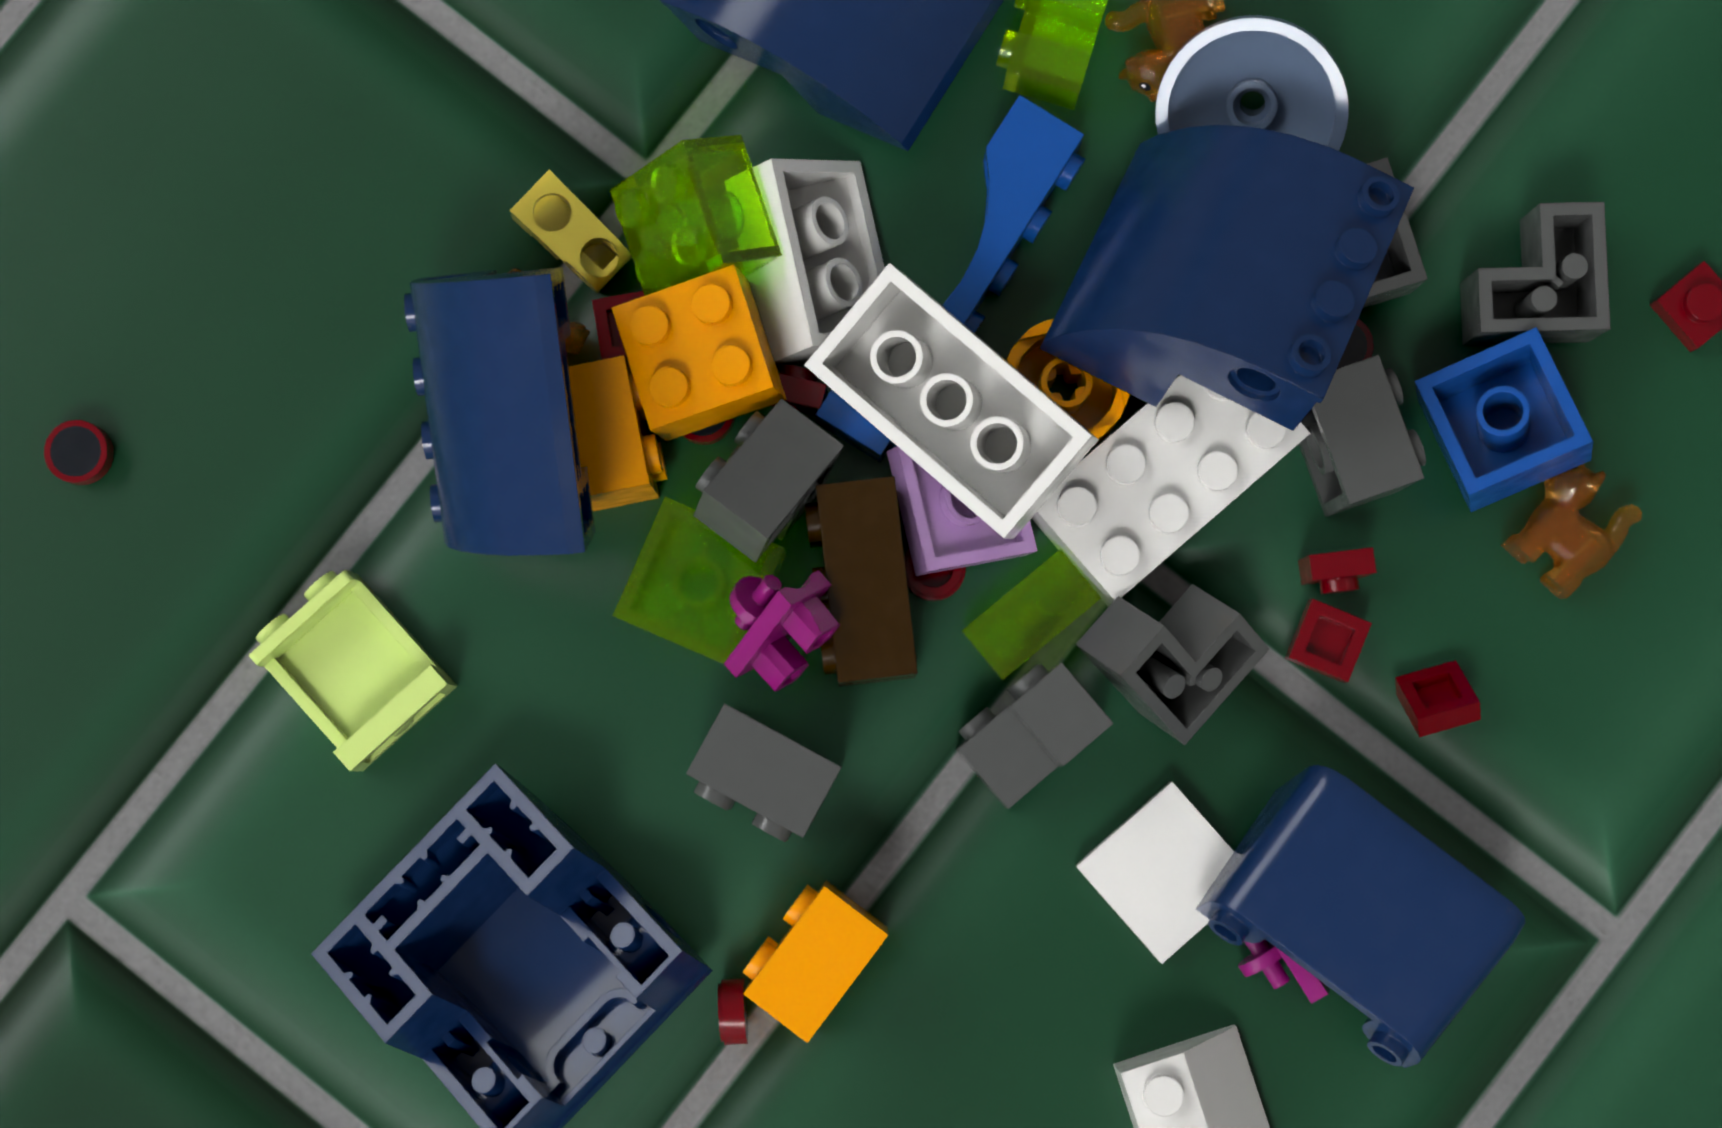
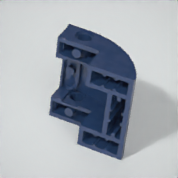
[660,0,1004,151]
[1039,125,1414,431]
[404,267,595,556]
[311,763,713,1128]

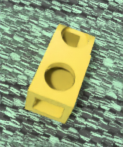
[510,169,632,293]

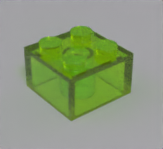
[610,135,782,296]
[612,497,787,666]

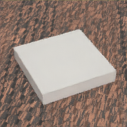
[1075,781,1234,964]

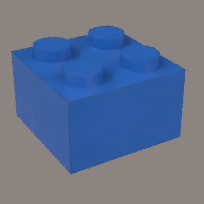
[1415,327,1593,512]

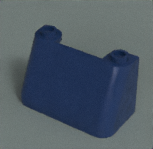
[1196,765,1525,1068]

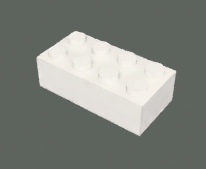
[804,263,1099,539]
[1031,375,1311,607]

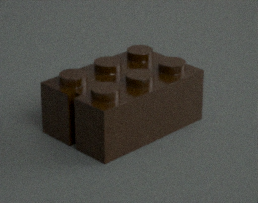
[805,476,918,687]

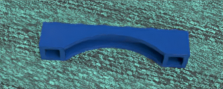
[815,95,1086,463]

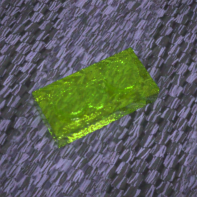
[961,549,1101,680]

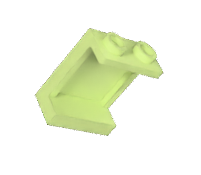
[249,570,457,771]

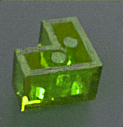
[996,0,1108,110]

